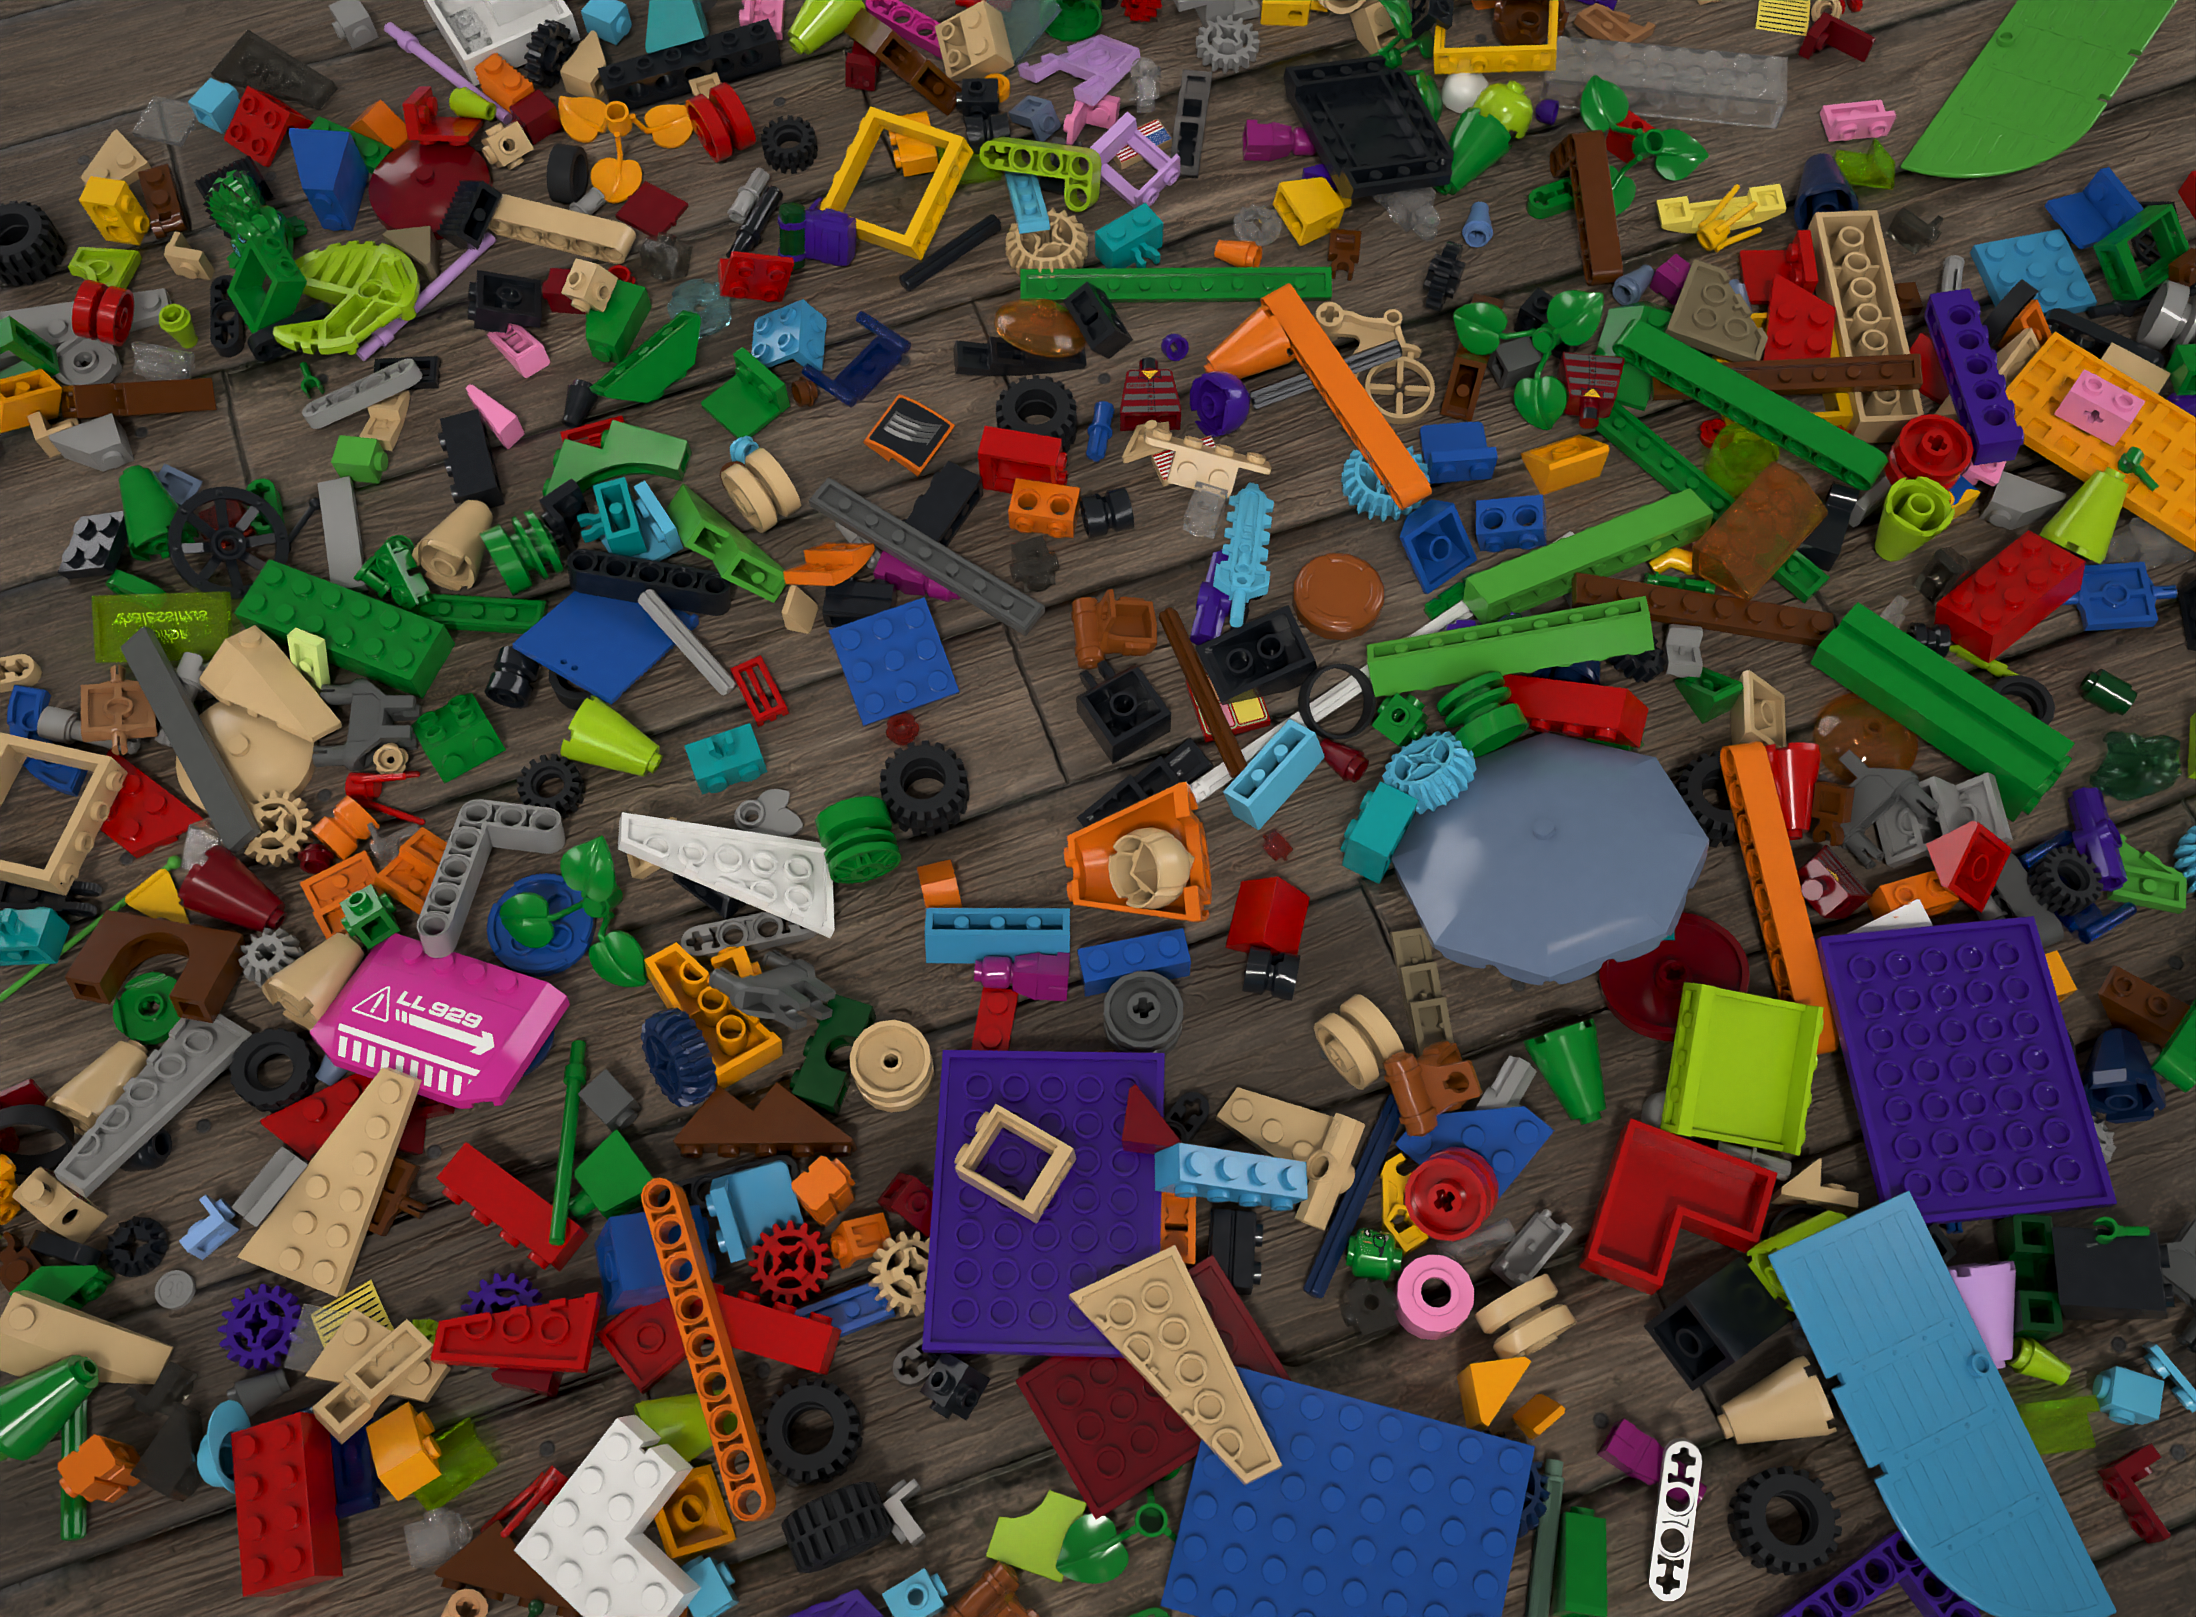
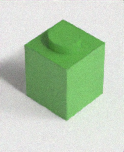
[331,435,388,484]

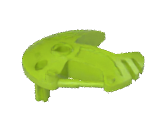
[273,241,420,355]

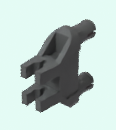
[312,678,422,771]
[1817,749,1939,869]
[709,950,836,1030]
[2162,1219,2196,1353]

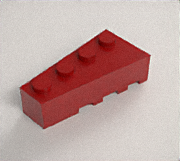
[1501,674,1649,748]

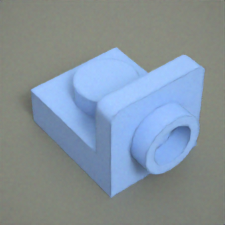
[179,1194,240,1260]

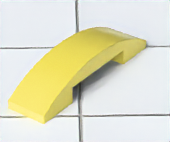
[1656,184,1786,234]

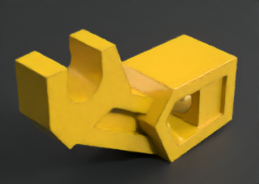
[1379,1153,1429,1258]

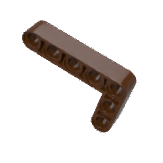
[1549,129,1623,286]

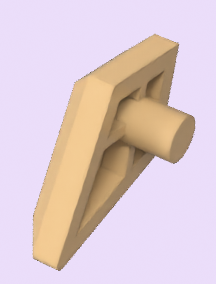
[1122,420,1170,463]

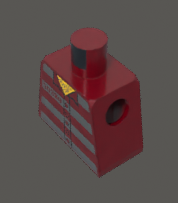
[1557,352,1624,429]
[1120,357,1181,431]
[1797,845,1873,919]

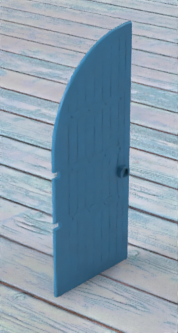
[1767,1191,2116,1617]

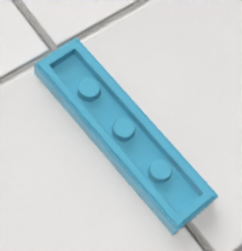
[1004,171,1050,234]

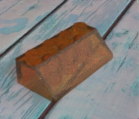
[1692,461,1828,602]

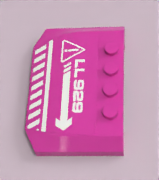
[310,933,570,1109]

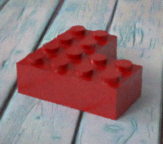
[1579,1118,1778,1296]

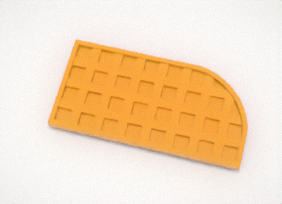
[2005,332,2196,552]

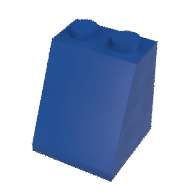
[288,128,369,231]
[594,1205,717,1316]

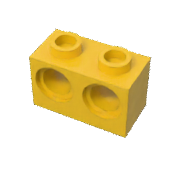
[79,176,150,246]

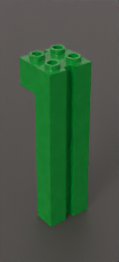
[1810,602,2075,822]

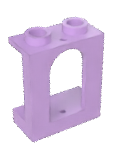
[1086,111,1181,209]

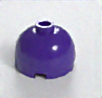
[1190,371,1250,438]

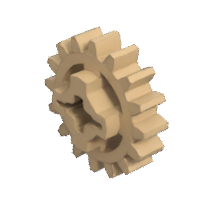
[243,790,315,867]
[868,1231,930,1317]

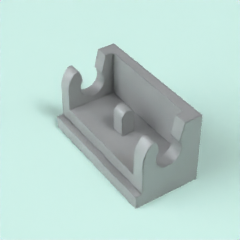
[1489,1209,1573,1289]

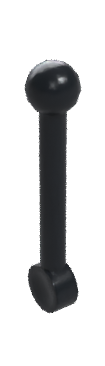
[288,497,321,552]

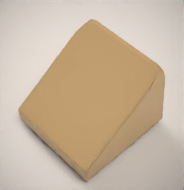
[781,585,818,634]

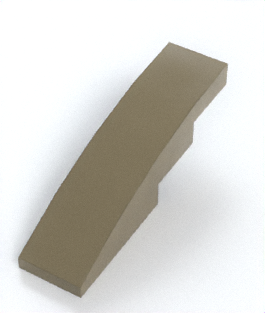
[1389,927,1454,1058]

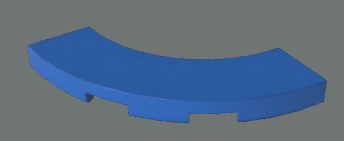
[7,685,88,797]

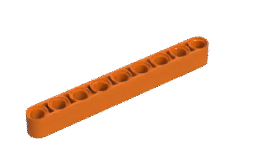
[1260,283,1432,510]
[1720,741,1839,1055]
[641,1178,776,1522]

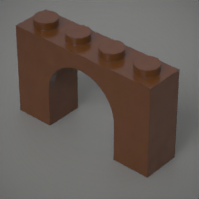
[65,910,247,1023]

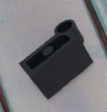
[1789,481,1860,572]

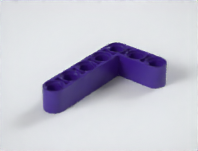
[1774,1530,1981,1617]

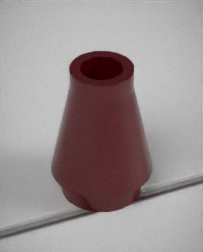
[1320,738,1369,783]

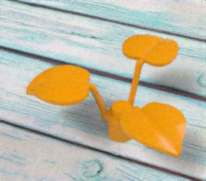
[558,96,694,203]

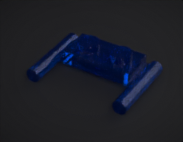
[802,311,911,407]
[2017,830,2137,944]
[291,1405,381,1520]

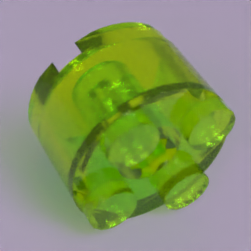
[1703,423,1779,499]

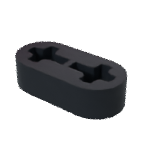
[26,1230,103,1266]

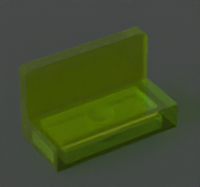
[2016,1395,2100,1455]
[412,1417,499,1515]

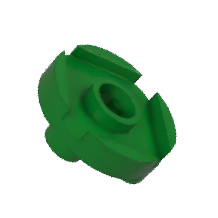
[113,972,180,1045]

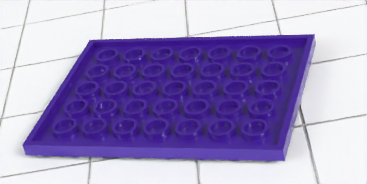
[1815,916,2117,1225]
[922,1050,1165,1358]

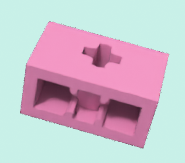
[2054,369,2145,446]

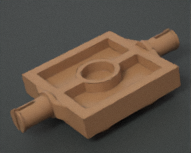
[81,665,158,755]

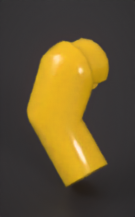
[1648,547,1700,575]

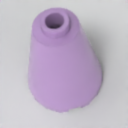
[1947,1261,2016,1369]

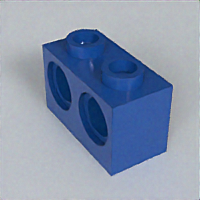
[1476,494,1547,552]

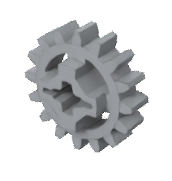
[1196,15,1260,74]

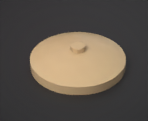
[176,701,318,814]

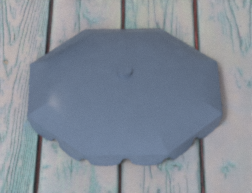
[1391,732,1709,985]

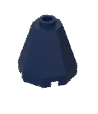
[2081,1028,2166,1124]

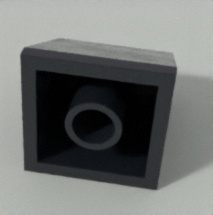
[2052,1227,2175,1320]
[1644,1256,1791,1391]

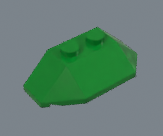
[1595,301,1674,411]
[590,310,701,403]

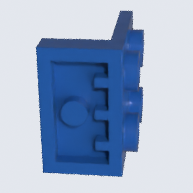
[2044,167,2144,249]

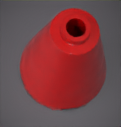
[1765,742,1822,841]

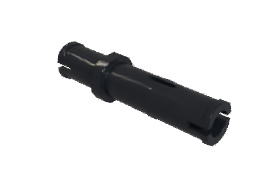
[726,186,783,259]

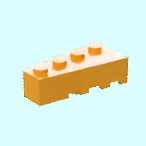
[644,942,783,1089]

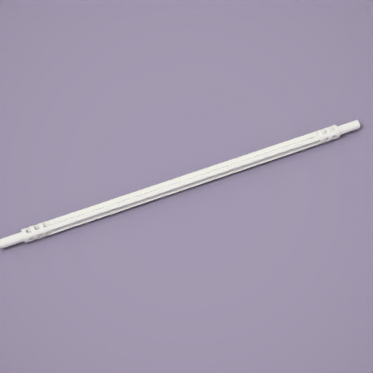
[1189,531,1574,804]

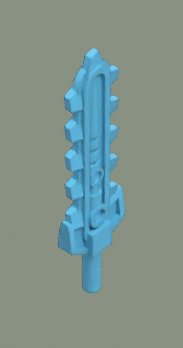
[1213,482,1274,627]

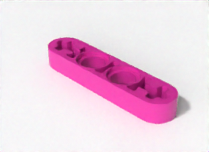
[865,0,942,59]

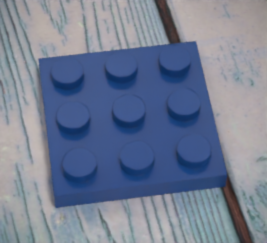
[829,597,959,727]

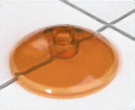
[994,298,1086,357]
[1813,693,1918,784]

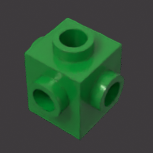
[1371,693,1429,747]
[339,884,400,949]

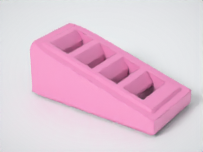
[487,323,550,378]
[466,384,524,449]

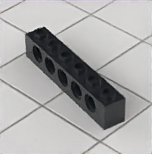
[598,19,782,110]

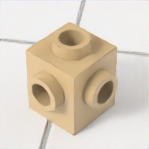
[481,121,534,170]
[561,258,618,313]

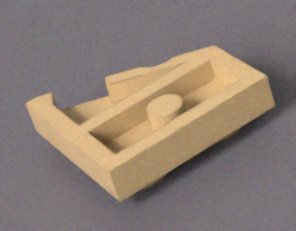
[80,129,151,186]

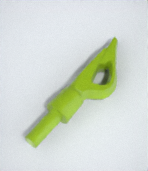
[1949,645,2018,679]

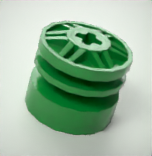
[1040,0,1103,42]
[479,508,564,596]
[1436,672,1529,758]
[815,796,901,884]

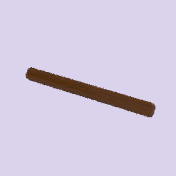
[1159,607,1247,779]

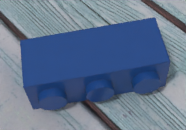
[1077,928,1191,997]

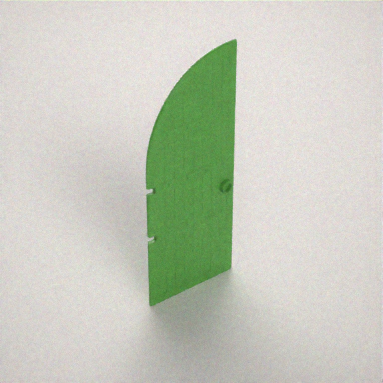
[1900,0,2178,178]

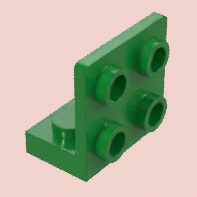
[701,347,790,439]

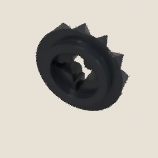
[103,1216,168,1277]

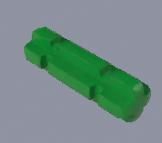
[1424,573,1474,620]

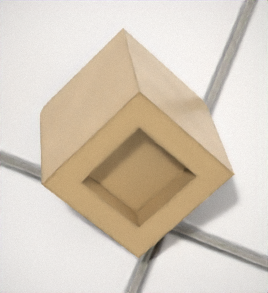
[27,411,80,458]

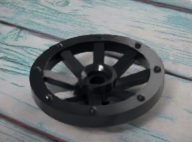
[167,487,289,600]

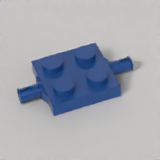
[2061,562,2177,631]

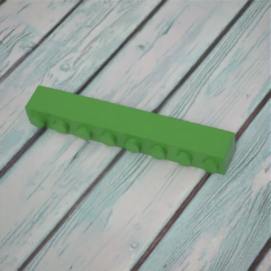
[1463,488,1714,624]
[1367,596,1655,697]

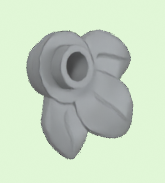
[734,789,803,838]

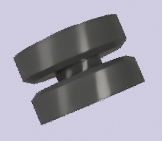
[1104,971,1183,1056]

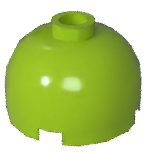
[1472,80,1533,138]

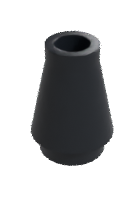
[561,379,598,429]

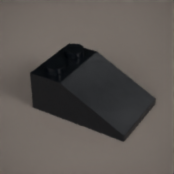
[1196,605,1320,705]

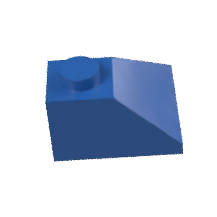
[1400,499,1478,594]

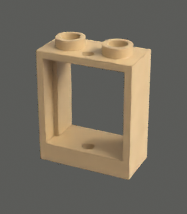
[955,1104,1077,1224]

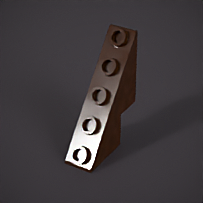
[844,8,962,117]
[1440,293,1505,421]
[60,378,216,418]
[2098,965,2190,1049]
[673,1082,857,1159]
[434,1520,581,1617]

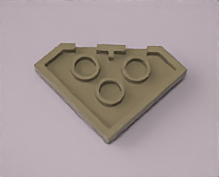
[1665,259,1768,362]

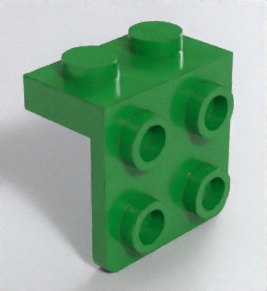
[412,693,506,784]

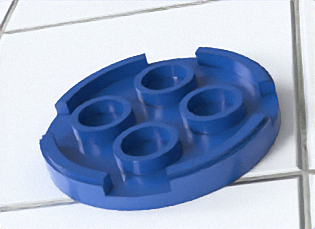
[487,873,596,977]

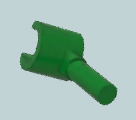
[300,362,325,399]
[2118,447,2159,492]
[2092,1216,2150,1244]

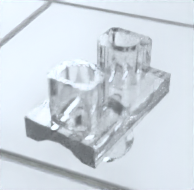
[1129,57,1161,113]
[131,341,195,381]

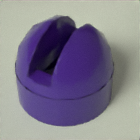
[1535,99,1559,125]
[1161,333,1189,361]

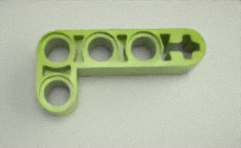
[979,137,1102,212]

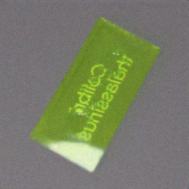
[91,591,233,663]

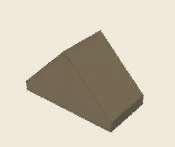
[382,226,439,282]

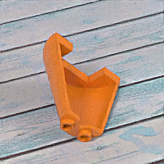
[1064,782,1212,923]

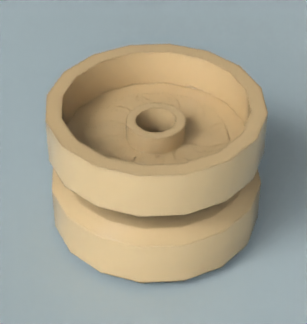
[721,447,801,533]
[1314,994,1404,1090]
[849,1020,935,1113]
[1474,1274,1577,1360]

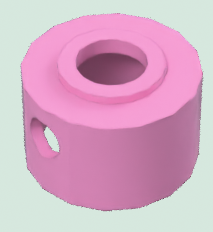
[1392,1254,1474,1340]

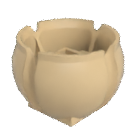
[1108,827,1195,909]

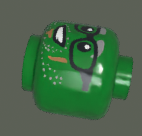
[1345,1228,1403,1282]

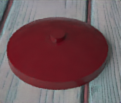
[368,140,493,240]
[1599,913,1750,1042]

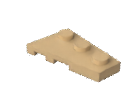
[1216,1087,1334,1183]
[305,1308,451,1403]

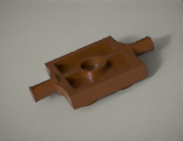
[307,1153,428,1236]

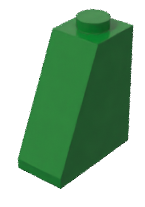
[586,280,652,364]
[1550,1506,1607,1617]

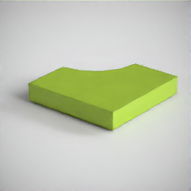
[68,247,142,289]
[986,1490,1087,1584]

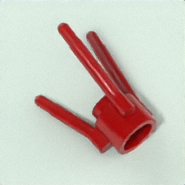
[345,771,425,825]
[480,1465,569,1538]

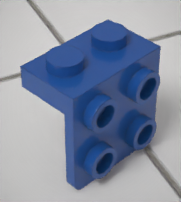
[1419,421,1498,484]

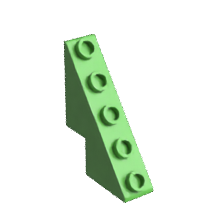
[666,483,786,603]

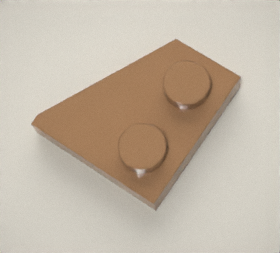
[1574,3,1656,57]

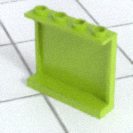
[1660,982,1824,1156]

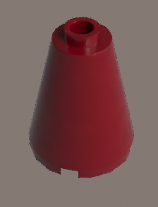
[178,845,287,933]

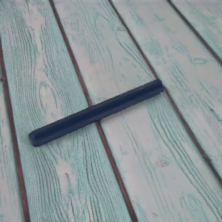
[1303,1093,1401,1299]

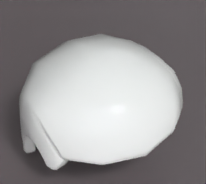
[1441,73,1488,113]

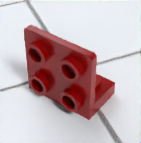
[224,85,313,168]
[402,86,483,146]
[1738,230,1818,305]
[717,251,794,302]

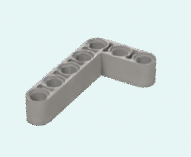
[417,799,566,958]

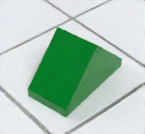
[1674,667,1743,724]

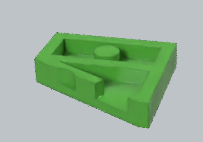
[2107,834,2187,914]

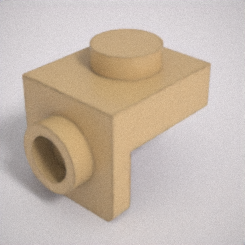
[164,232,215,280]

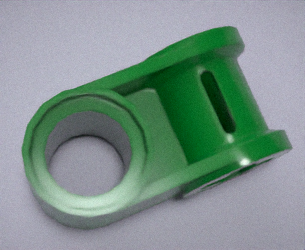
[353,535,414,600]

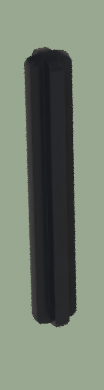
[899,214,1001,291]

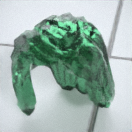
[2090,731,2182,801]

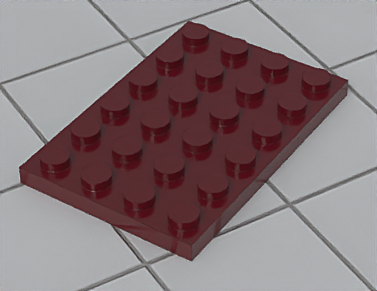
[1015,1255,1291,1520]

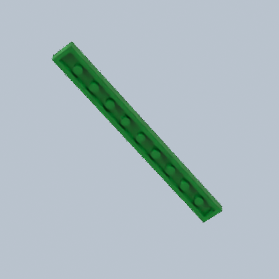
[1020,267,1332,303]
[1594,400,1830,604]

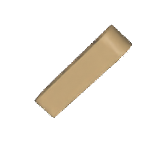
[488,194,636,264]

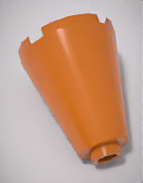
[1203,304,1295,379]

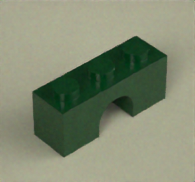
[790,994,876,1117]
[1996,1214,2063,1341]

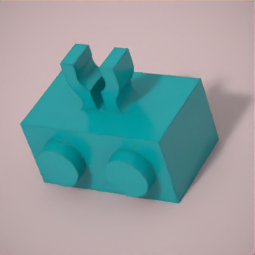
[1095,203,1163,268]
[577,477,648,557]
[684,723,768,795]
[0,907,70,966]

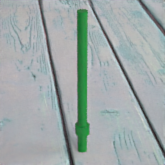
[549,1040,587,1246]

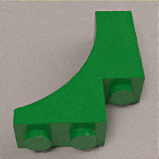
[543,420,692,496]

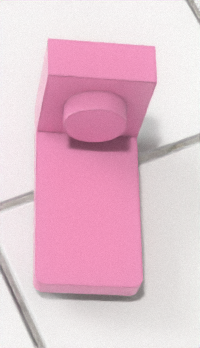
[1063,94,1121,145]

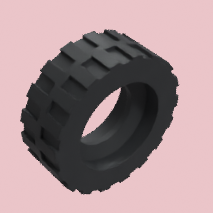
[229,1028,320,1114]

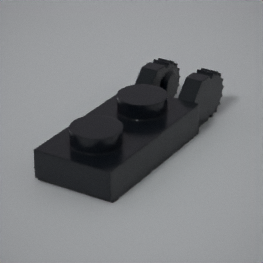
[0,880,103,917]

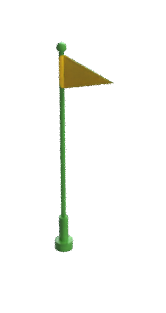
[0,855,190,1003]

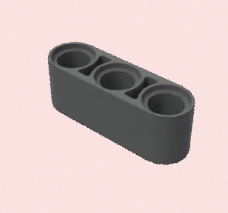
[1991,853,2064,949]

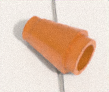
[1214,240,1263,267]

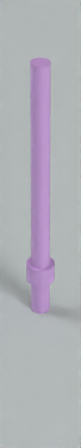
[384,22,512,124]
[356,232,496,361]

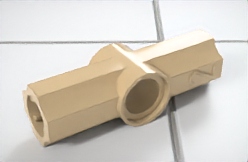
[1295,1113,1365,1231]

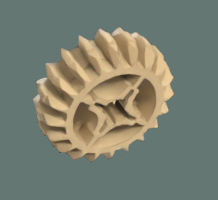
[1005,207,1088,278]

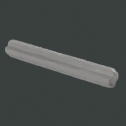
[638,589,737,696]

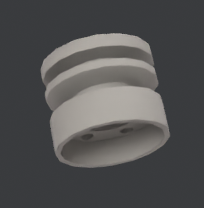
[2136,280,2196,355]

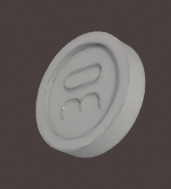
[155,1270,196,1310]

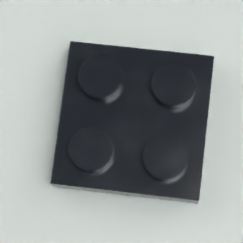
[58,511,127,579]

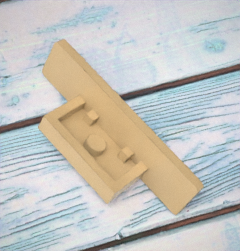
[1143,428,1272,498]

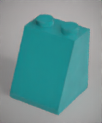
[645,0,710,54]

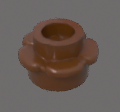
[791,376,818,407]

